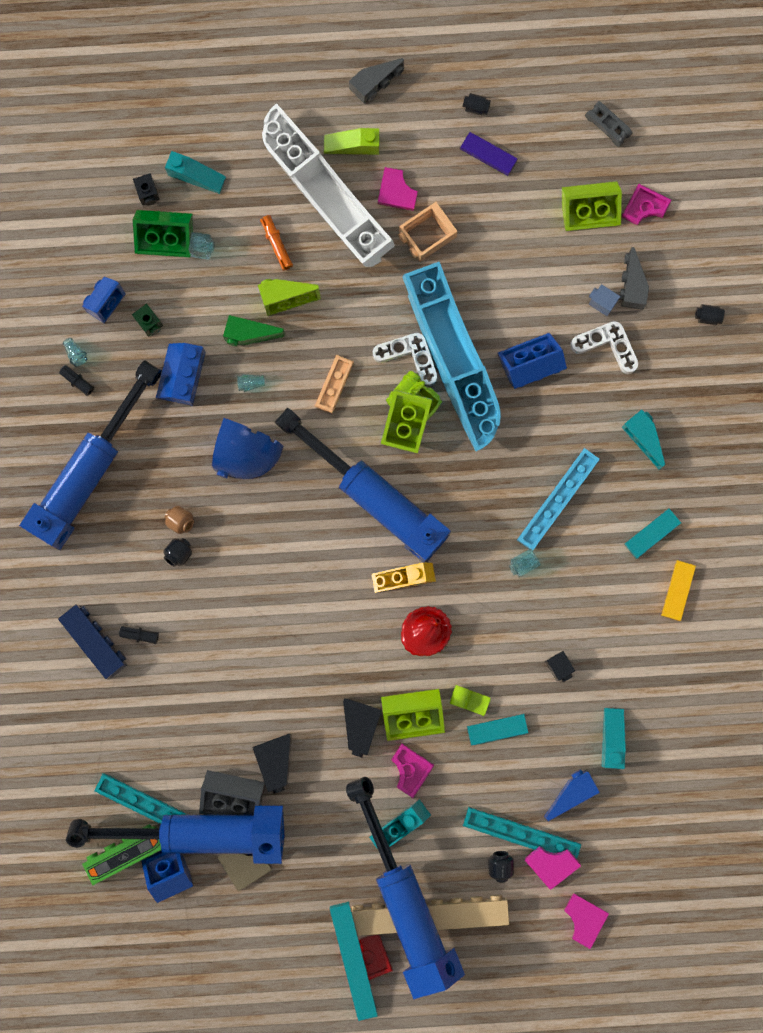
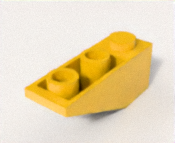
[372,562,436,593]

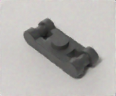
[585,101,633,147]

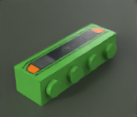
[82,824,161,886]

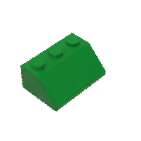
[133,210,193,258]

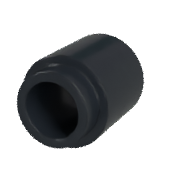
[463,93,491,116]
[695,304,725,325]

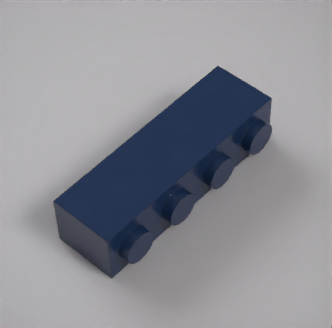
[58,604,127,680]

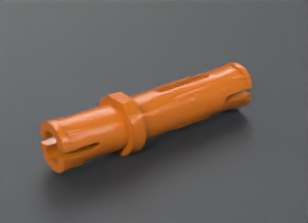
[260,215,293,271]

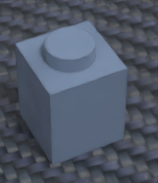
[589,284,620,316]

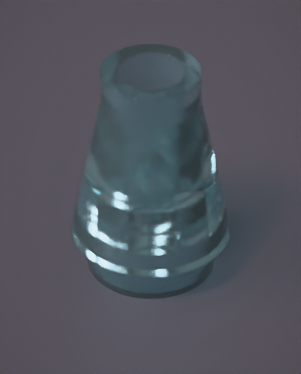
[63,338,87,367]
[237,374,265,392]

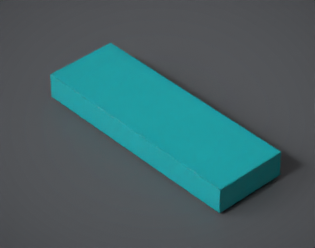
[624,508,681,559]
[467,714,528,746]

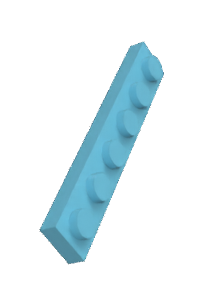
[517,448,600,551]

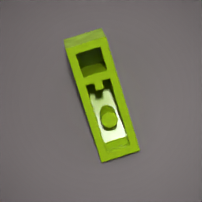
[324,128,380,155]

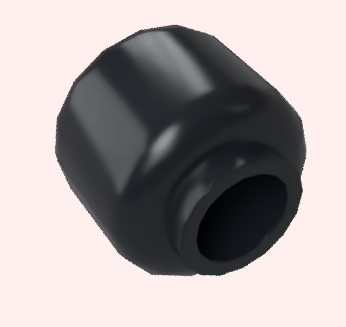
[163,538,192,567]
[488,851,514,883]

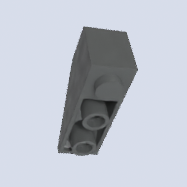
[349,58,404,104]
[619,247,649,310]

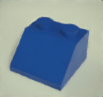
[82,276,126,324]
[141,851,193,903]

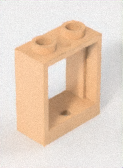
[398,202,458,262]

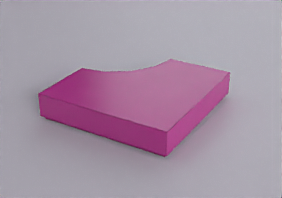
[378,167,418,211]
[621,184,672,225]
[391,744,434,798]
[525,846,581,890]
[564,893,609,949]

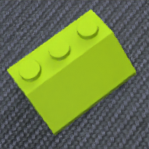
[562,181,622,231]
[381,689,445,741]

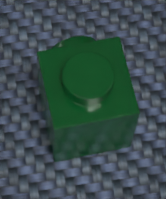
[132,303,163,337]

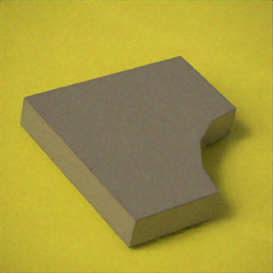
[218,854,272,892]

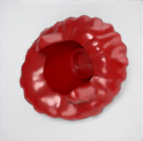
[401,606,452,656]

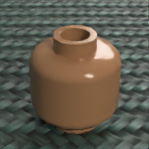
[165,506,194,534]

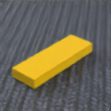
[661,560,696,621]

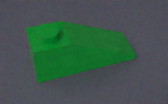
[223,315,285,347]

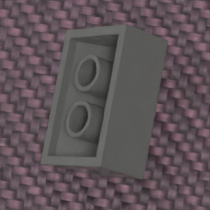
[199,770,265,815]

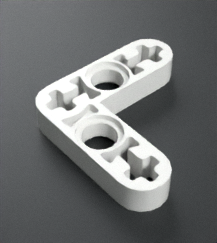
[570,321,638,374]
[373,333,437,387]

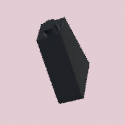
[343,698,382,758]
[252,733,292,794]

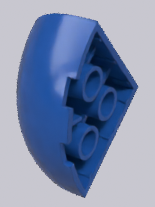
[212,418,284,479]

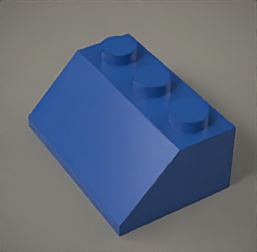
[498,333,567,389]
[156,343,206,406]

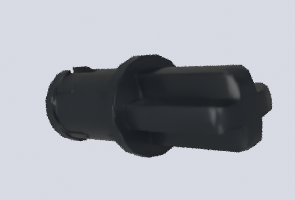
[59,365,94,396]
[119,626,159,644]

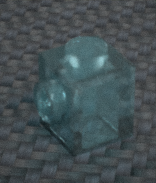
[189,232,215,260]
[509,549,541,578]

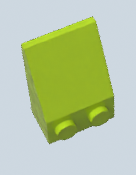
[258,279,321,316]
[381,389,432,453]

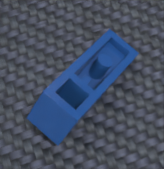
[544,769,600,821]

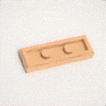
[315,355,354,414]

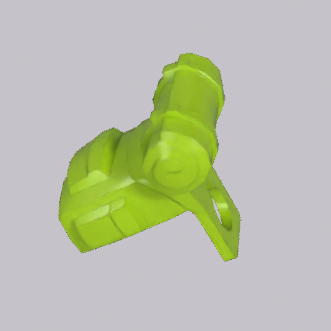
[386,371,442,420]

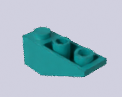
[369,799,431,849]

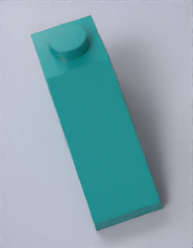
[165,151,226,194]
[622,409,665,470]
[601,708,626,769]

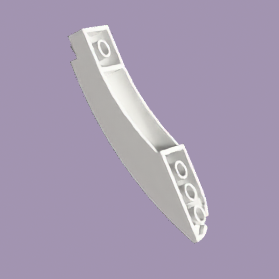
[262,103,395,267]

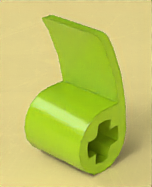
[449,685,491,716]

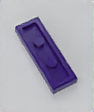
[460,132,518,176]

